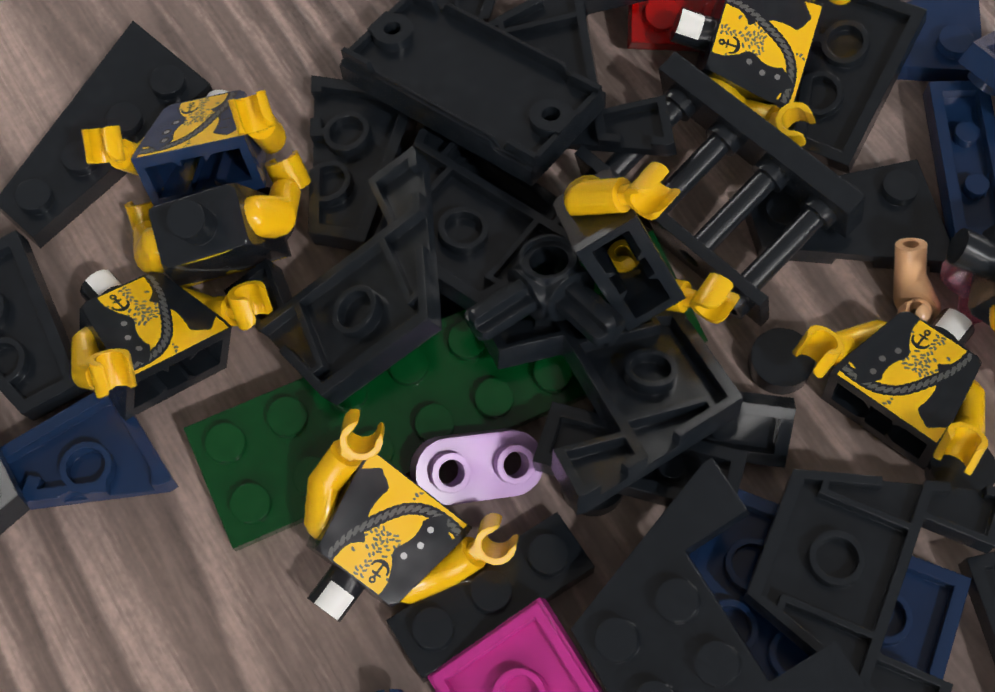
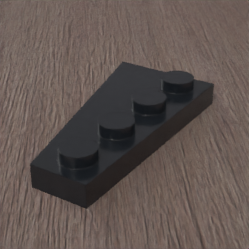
[0,21,213,249]

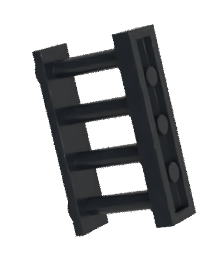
[574,52,866,327]

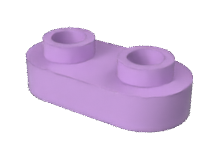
[410,428,542,505]

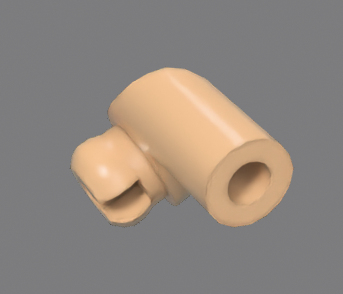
[893,238,941,325]

